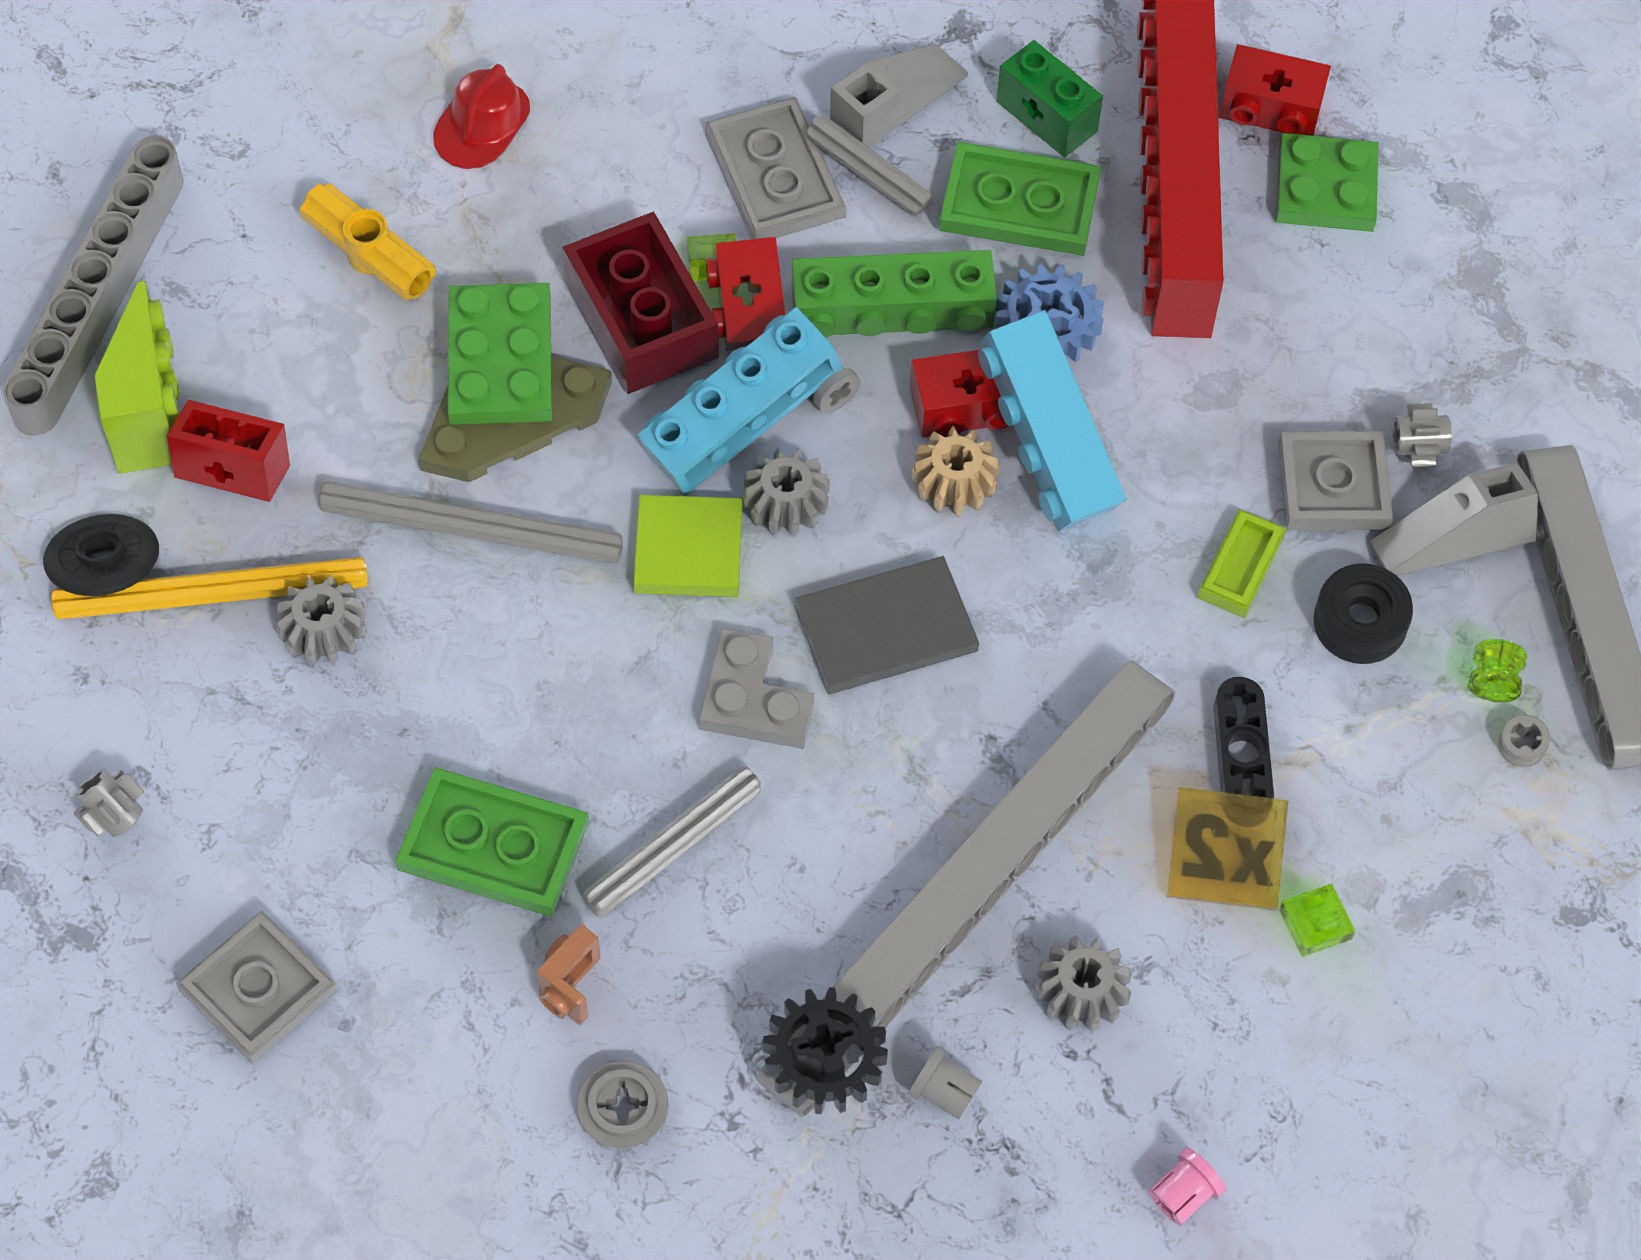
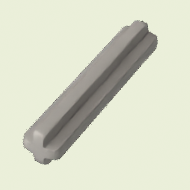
[806,115,932,216]

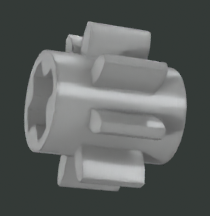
[1392,403,1451,467]
[74,769,144,837]

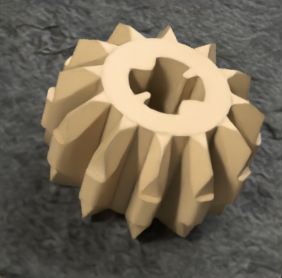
[912,425,1000,517]

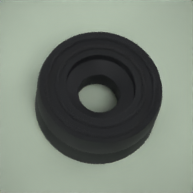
[1314,563,1413,664]

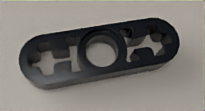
[1213,677,1274,828]

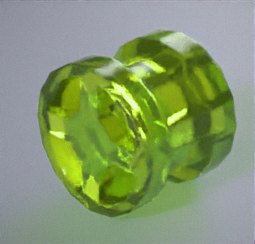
[1468,639,1528,703]

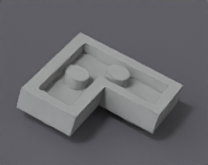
[699,628,815,749]

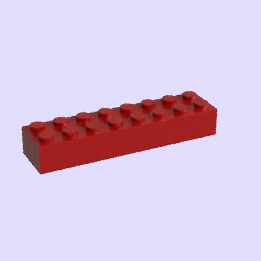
[1137,0,1224,338]

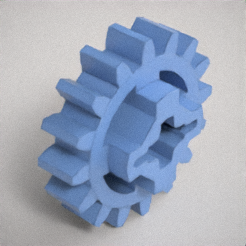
[995,264,1104,362]

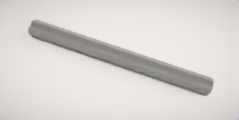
[319,481,623,563]

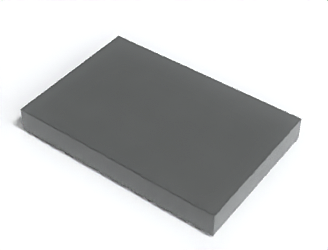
[795,556,979,695]

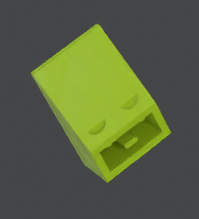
[95,281,180,474]

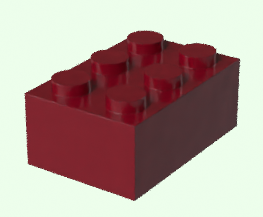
[562,211,719,394]

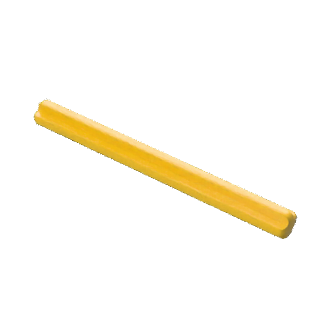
[51,557,368,619]

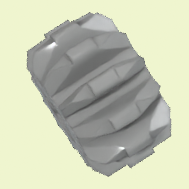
[743,447,830,538]
[276,574,366,667]
[1037,935,1132,1033]

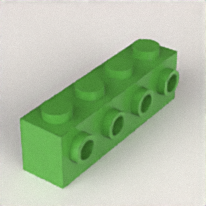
[792,250,997,338]

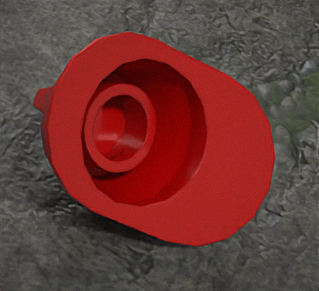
[433,63,530,169]

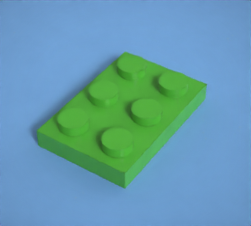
[939,142,1101,256]
[448,282,553,425]
[395,767,589,917]

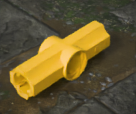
[299,183,436,301]

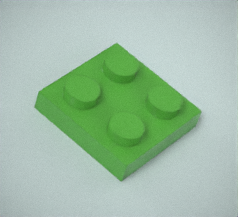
[1276,133,1379,232]

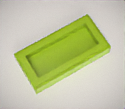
[1197,509,1287,618]

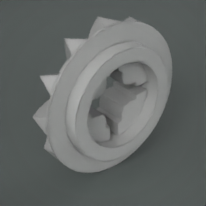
[577,1061,669,1152]

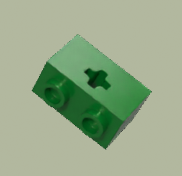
[996,40,1103,158]

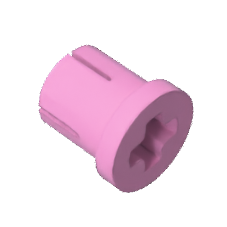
[1148,1147,1226,1226]

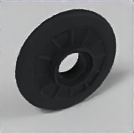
[43,514,159,596]

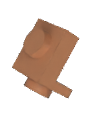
[536,924,601,1025]

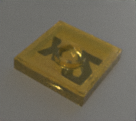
[1166,787,1288,911]

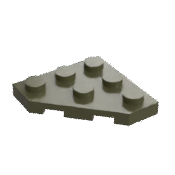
[419,356,612,482]

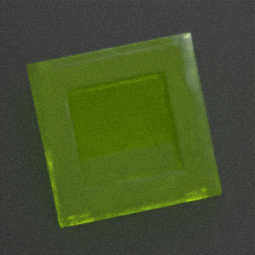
[686,233,736,281]

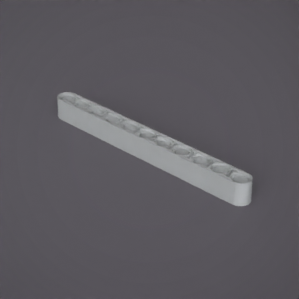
[757,661,1175,1117]

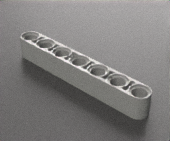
[3,135,184,436]
[1517,445,1641,770]

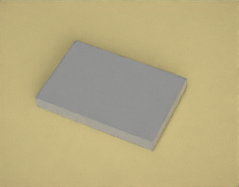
[705,97,846,239]

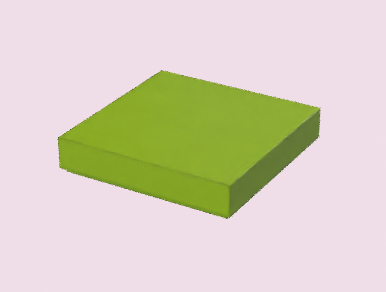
[634,495,743,597]

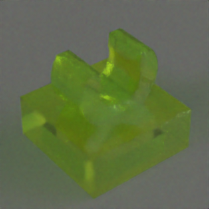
[1279,883,1356,957]

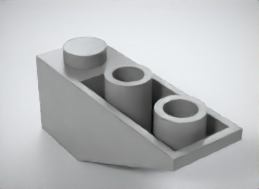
[830,44,968,147]
[1370,463,1538,576]

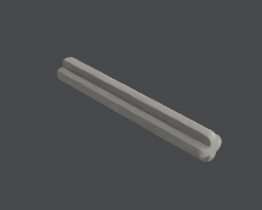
[583,767,761,917]

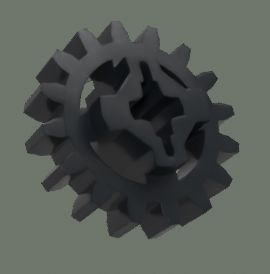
[763,987,888,1114]

